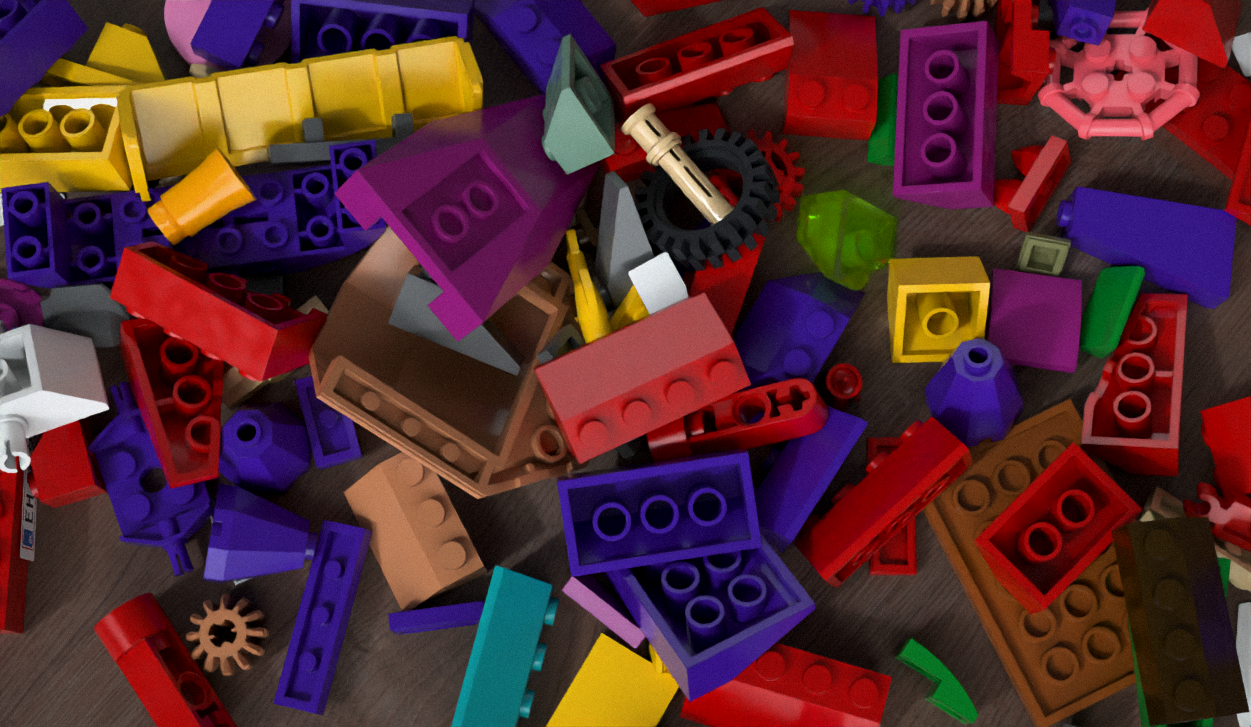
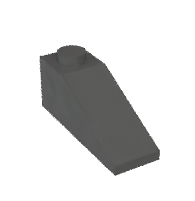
[595,171,655,313]
[388,265,525,376]

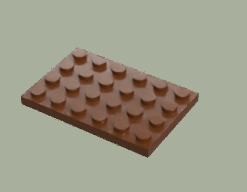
[923,399,1138,727]

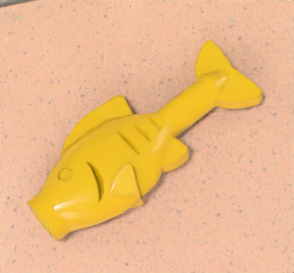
[566,229,613,344]

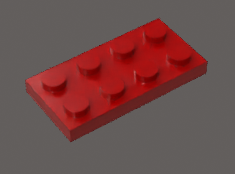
[1114,34,1251,180]

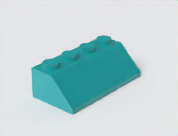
[451,565,560,727]

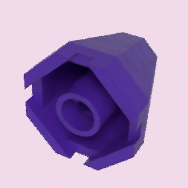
[924,338,1024,447]
[219,402,311,496]
[203,484,317,583]

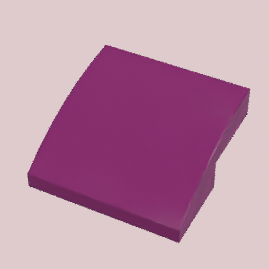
[985,268,1082,373]

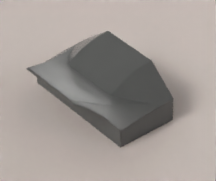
[40,283,138,348]

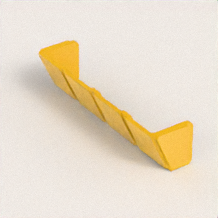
[116,36,484,202]

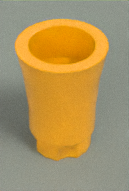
[148,147,257,245]

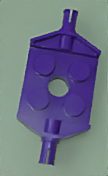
[88,382,215,577]

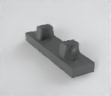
[267,113,414,167]

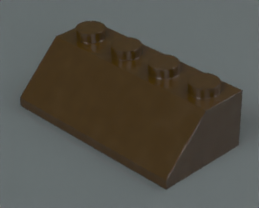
[1112,517,1249,726]

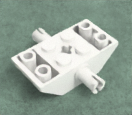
[0,320,109,473]

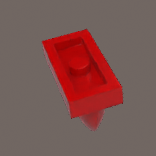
[994,135,1072,233]

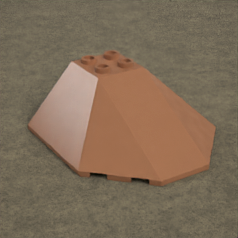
[308,224,591,499]

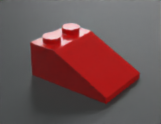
[782,10,878,141]

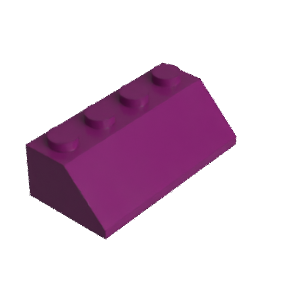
[893,21,999,209]

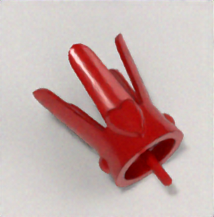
[817,363,862,412]

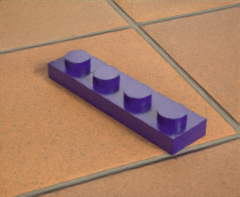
[273,520,372,715]

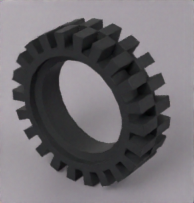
[634,128,780,271]

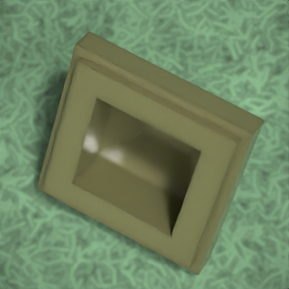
[1015,231,1071,277]

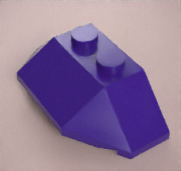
[474,0,616,95]
[733,271,865,445]

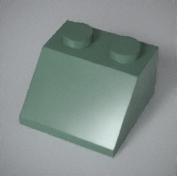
[541,34,615,175]

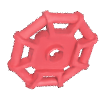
[1037,7,1200,140]

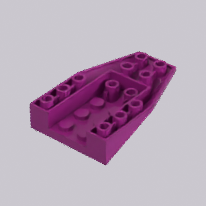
[334,94,601,342]

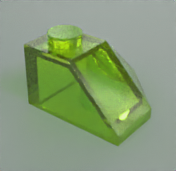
[796,190,897,290]

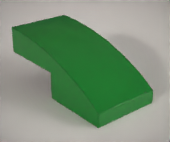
[894,638,978,724]

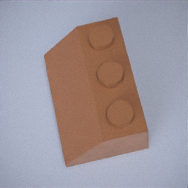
[343,452,488,612]

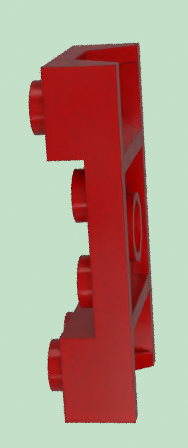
[995,0,1056,106]

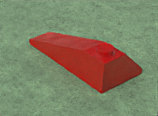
[1081,293,1188,477]
[119,318,224,489]

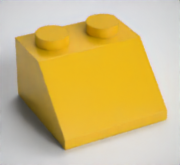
[887,256,990,363]

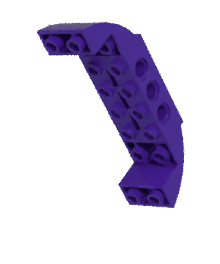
[1,140,386,290]

